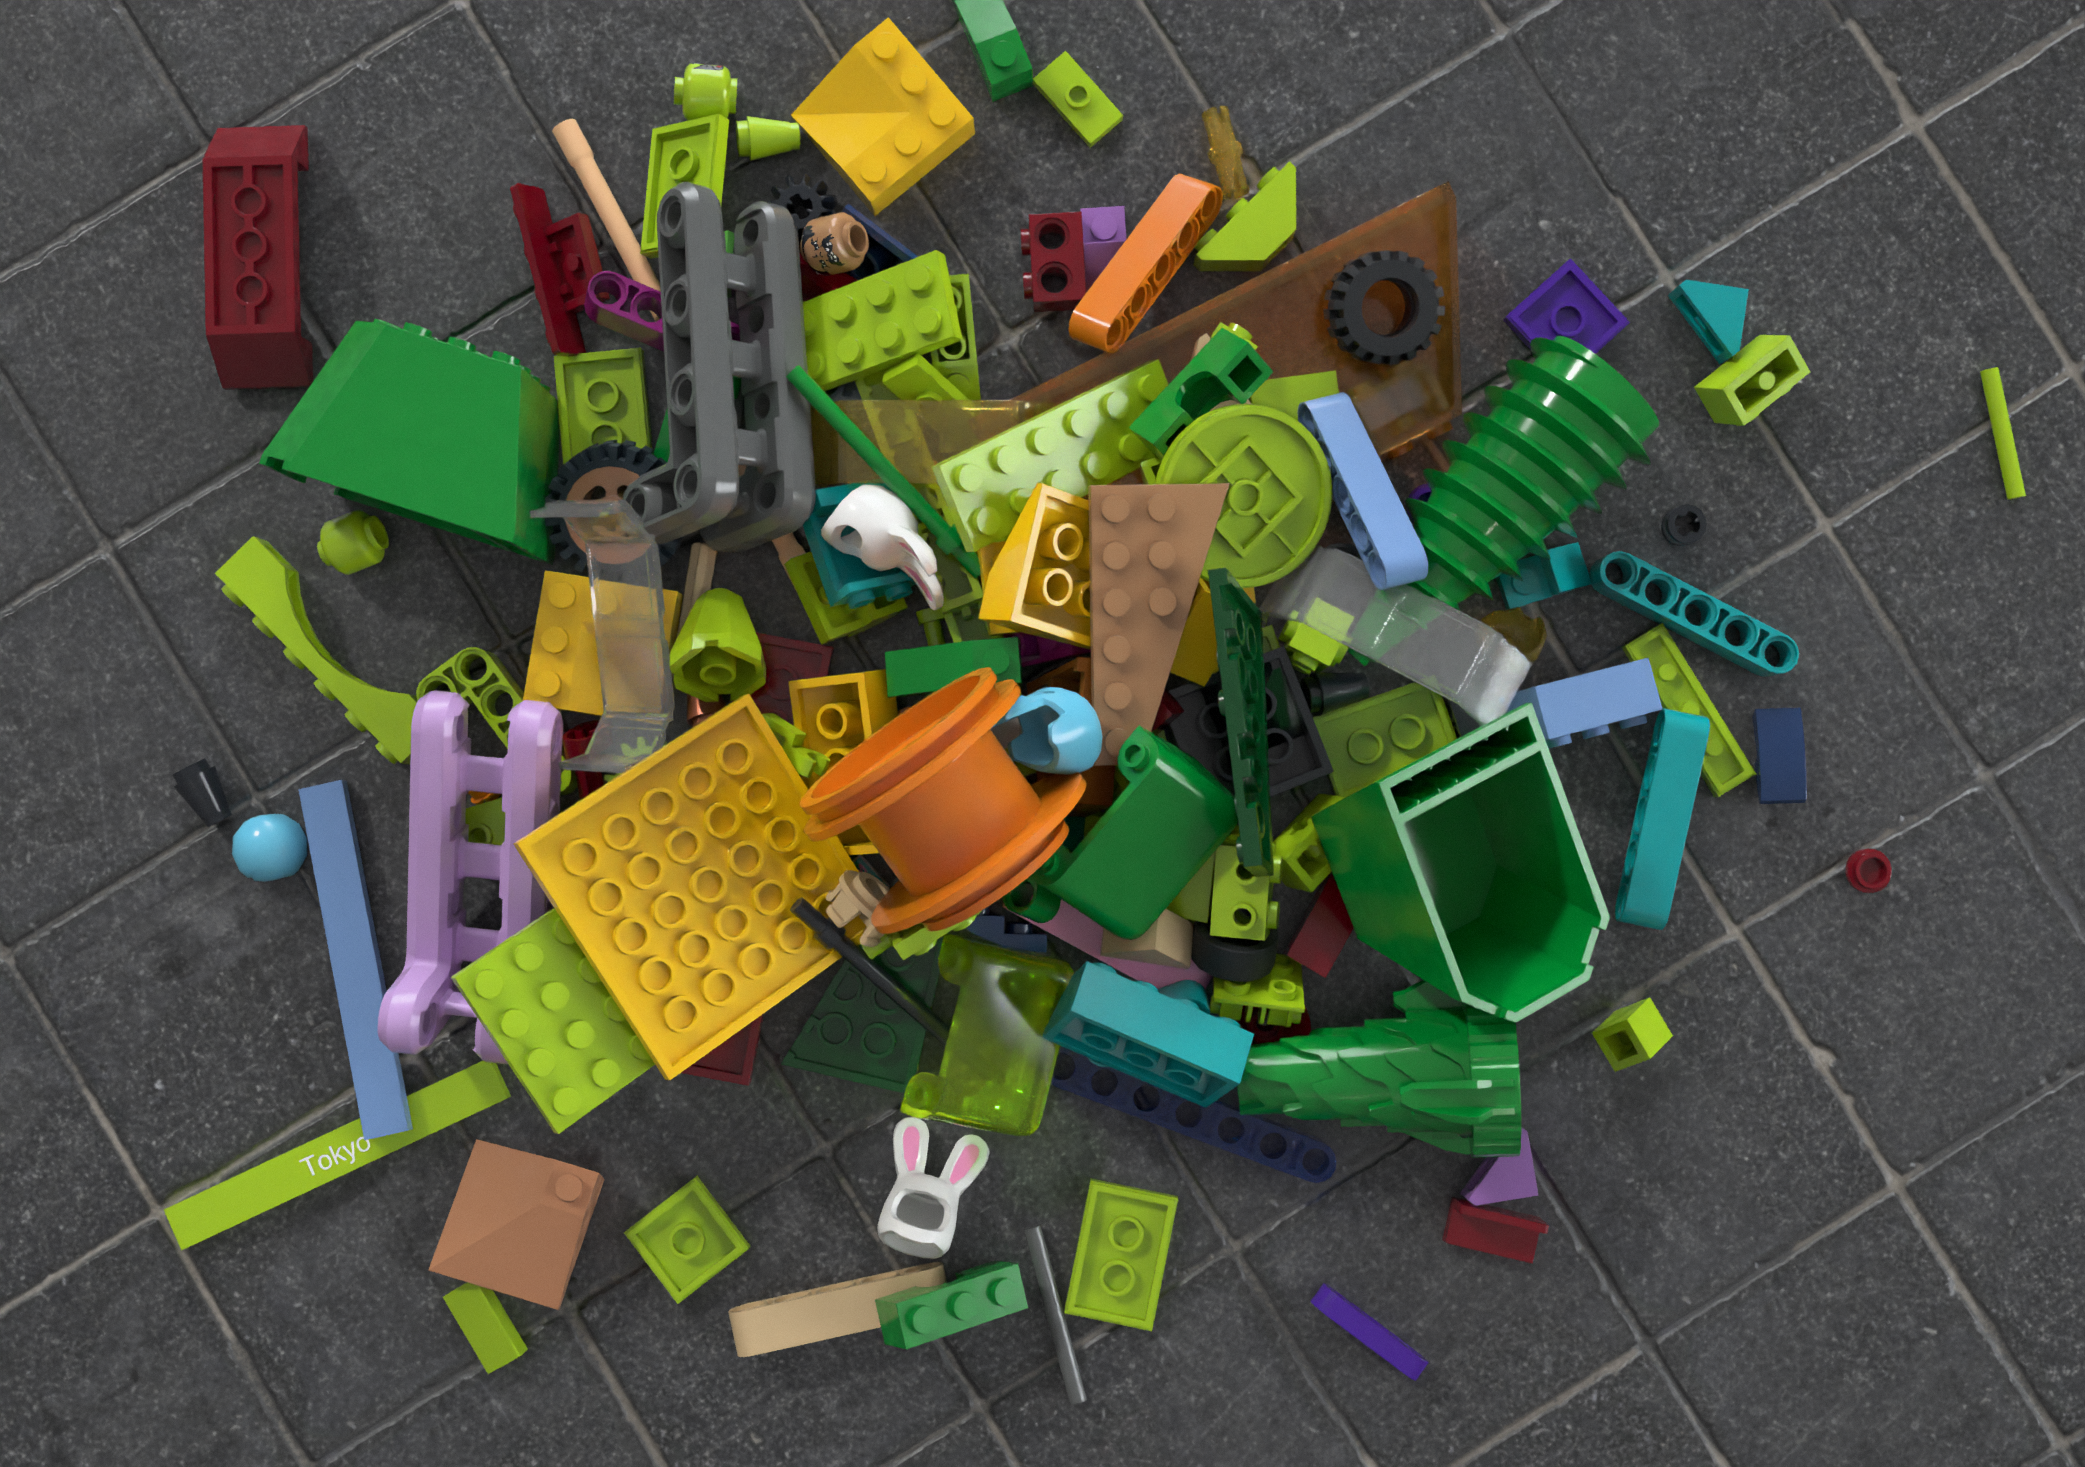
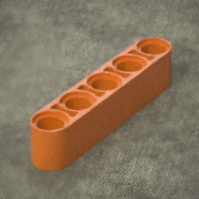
[1068,174,1223,353]

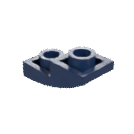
[1752,707,1807,804]
[964,905,1047,952]

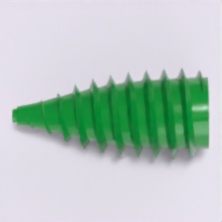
[1347,336,1659,667]

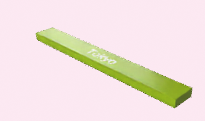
[164,1061,511,1251]

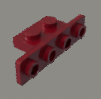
[510,183,610,357]

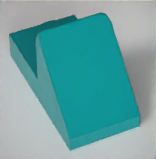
[1496,542,1592,611]

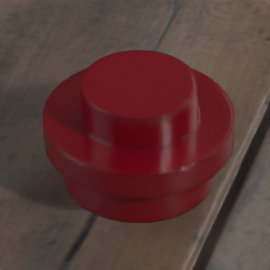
[1845,849,1892,893]

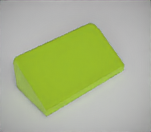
[443,1282,528,1374]

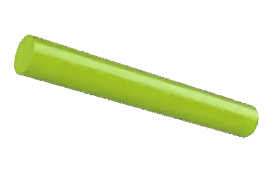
[1980,367,2026,500]

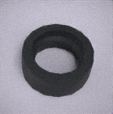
[1191,908,1279,982]

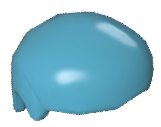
[232,814,307,882]

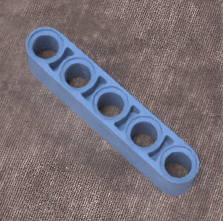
[1297,392,1428,590]

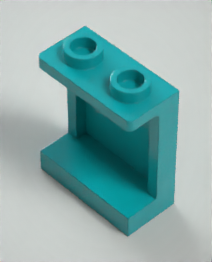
[802,479,916,609]

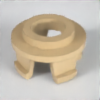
[826,870,890,947]

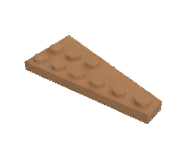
[1088,483,1230,766]

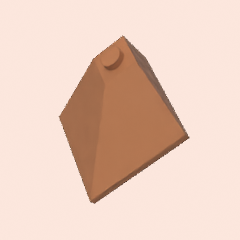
[429,1139,605,1310]

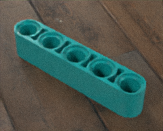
[1589,551,1799,677]
[1615,708,1710,930]

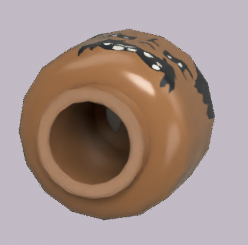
[800,212,869,276]

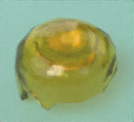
[1474,607,1547,672]

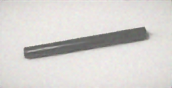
[1024,1224,1087,1404]

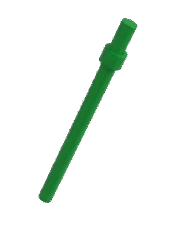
[786,365,981,579]

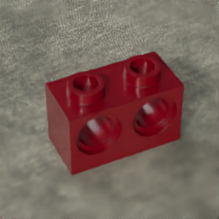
[1020,211,1086,312]

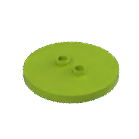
[1155,404,1332,588]

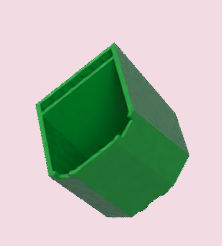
[260,319,560,565]
[1310,703,1610,1023]

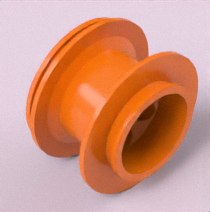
[800,667,1086,934]

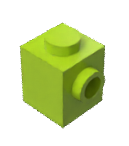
[1592,997,1673,1072]

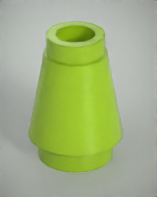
[736,116,800,161]

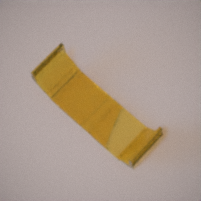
[810,400,1059,488]

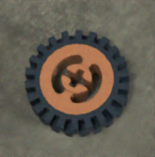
[545,440,684,582]

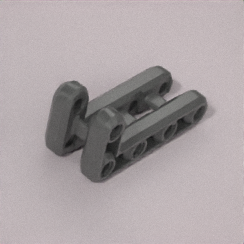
[621,182,816,553]

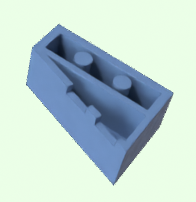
[1496,658,1663,749]

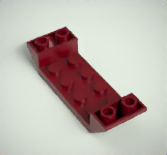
[202,125,313,390]

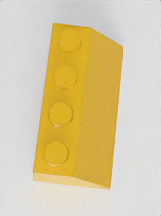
[788,669,898,855]

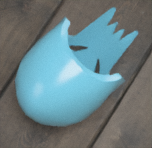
[992,687,1103,775]

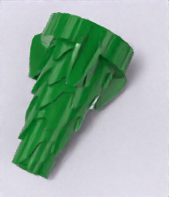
[1237,980,1522,1158]

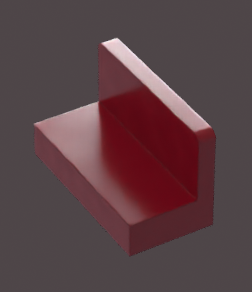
[1442,1196,1549,1264]

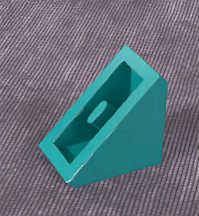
[1668,280,1749,365]

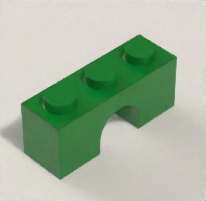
[1129,328,1273,460]
[875,1260,1028,1349]

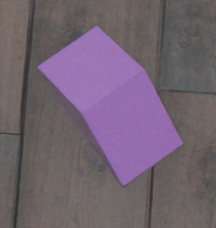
[1460,1127,1538,1206]

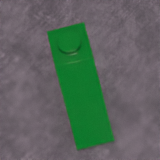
[952,0,1033,102]
[885,637,1023,698]

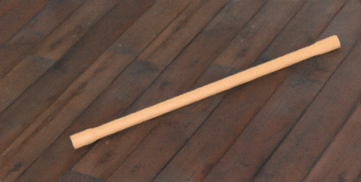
[552,119,806,592]

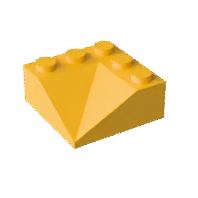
[791,17,975,216]
[523,570,683,727]

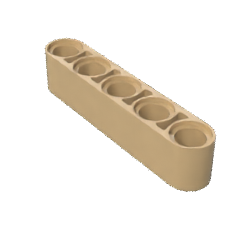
[728,1262,947,1357]

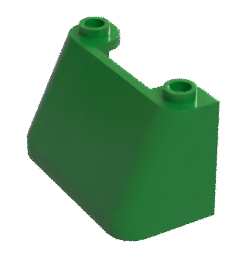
[1030,725,1238,940]

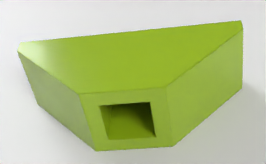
[1193,161,1296,271]

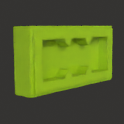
[1033,51,1123,148]
[882,353,976,435]

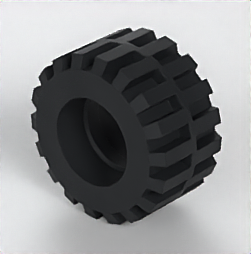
[1323,250,1445,365]

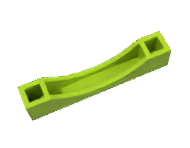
[215,536,418,765]

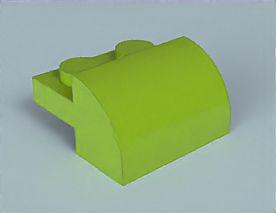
[784,552,908,645]

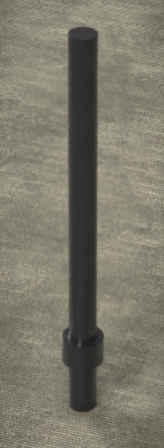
[790,897,996,1081]

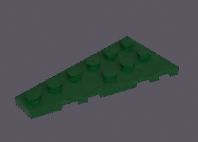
[1208,567,1274,877]

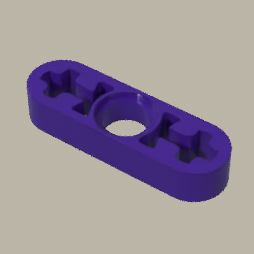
[1310,1283,1429,1381]

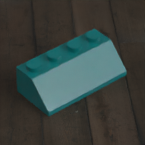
[1042,961,1254,1108]

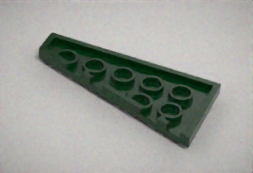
[781,877,950,1095]

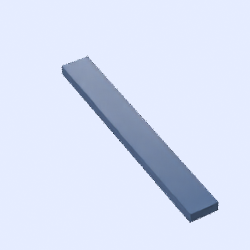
[298,780,413,1140]

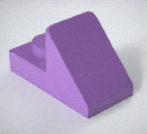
[1080,206,1126,293]

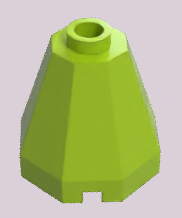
[670,588,766,702]

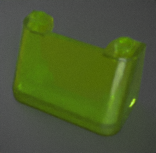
[900,933,1074,1136]

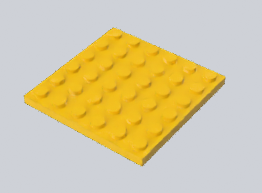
[513,694,867,1080]

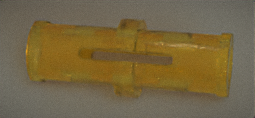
[1201,106,1250,200]

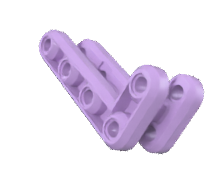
[378,690,563,1064]

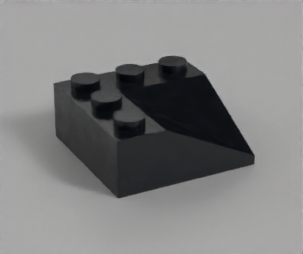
[1167,646,1334,797]

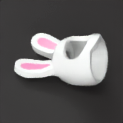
[821,485,944,610]
[877,1117,989,1259]

